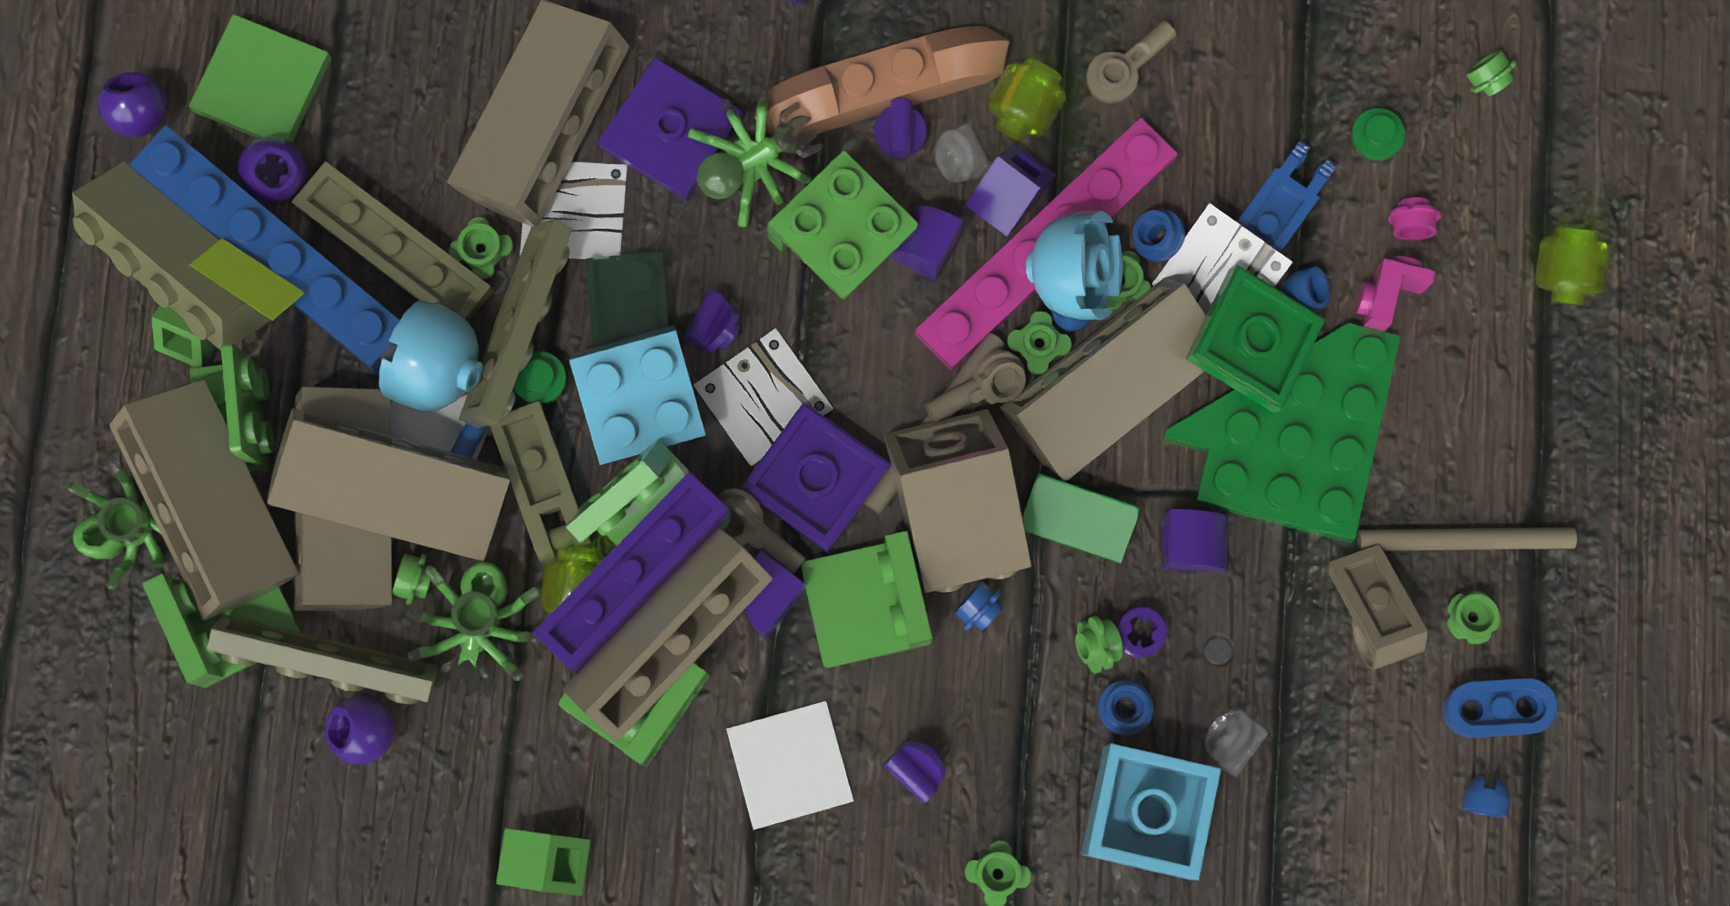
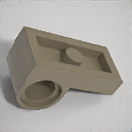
[1329,544,1428,671]

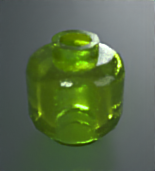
[988,58,1066,141]
[1535,227,1611,305]
[541,546,604,614]

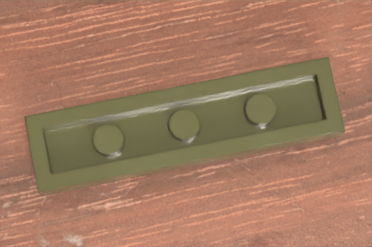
[292,161,494,323]
[458,219,572,428]
[207,614,439,704]

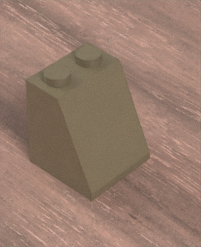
[884,409,1031,593]

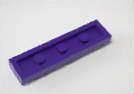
[533,472,731,674]

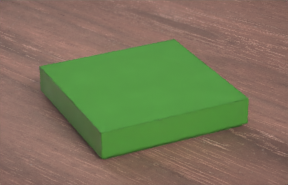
[188,14,332,142]

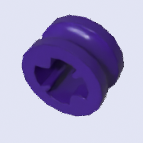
[1116,607,1166,658]

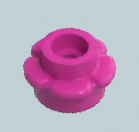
[1388,197,1441,241]

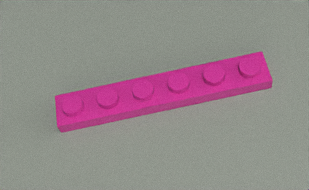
[915,118,1178,372]

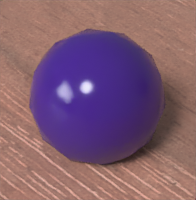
[97,72,167,138]
[237,135,307,204]
[325,694,395,765]

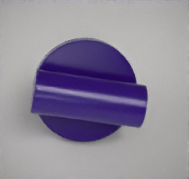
[874,99,926,158]
[683,290,740,353]
[883,741,946,804]

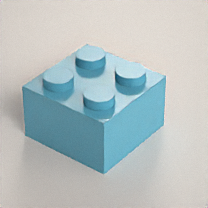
[569,325,705,465]
[1081,744,1221,880]

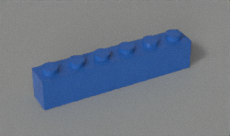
[129,125,400,377]

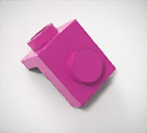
[1355,256,1436,332]

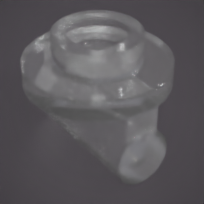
[935,124,991,183]
[1205,711,1268,777]

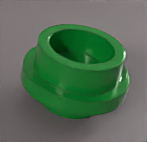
[1351,108,1405,161]
[514,351,566,405]

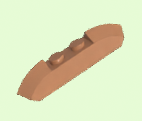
[754,26,1009,142]

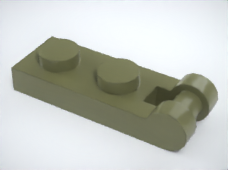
[490,401,592,562]

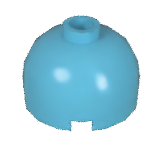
[1026,211,1123,320]
[379,300,483,411]

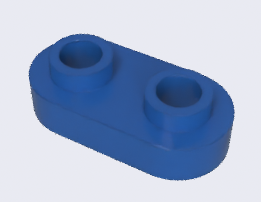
[1443,679,1557,738]

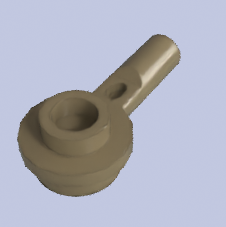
[1086,21,1176,104]
[924,350,1026,423]
[717,488,806,574]

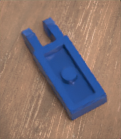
[1237,141,1337,252]

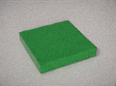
[1185,265,1325,413]

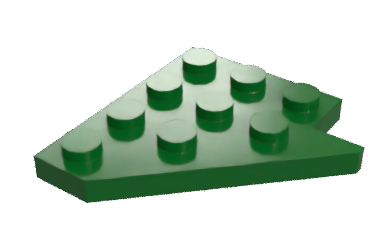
[1162,323,1400,543]

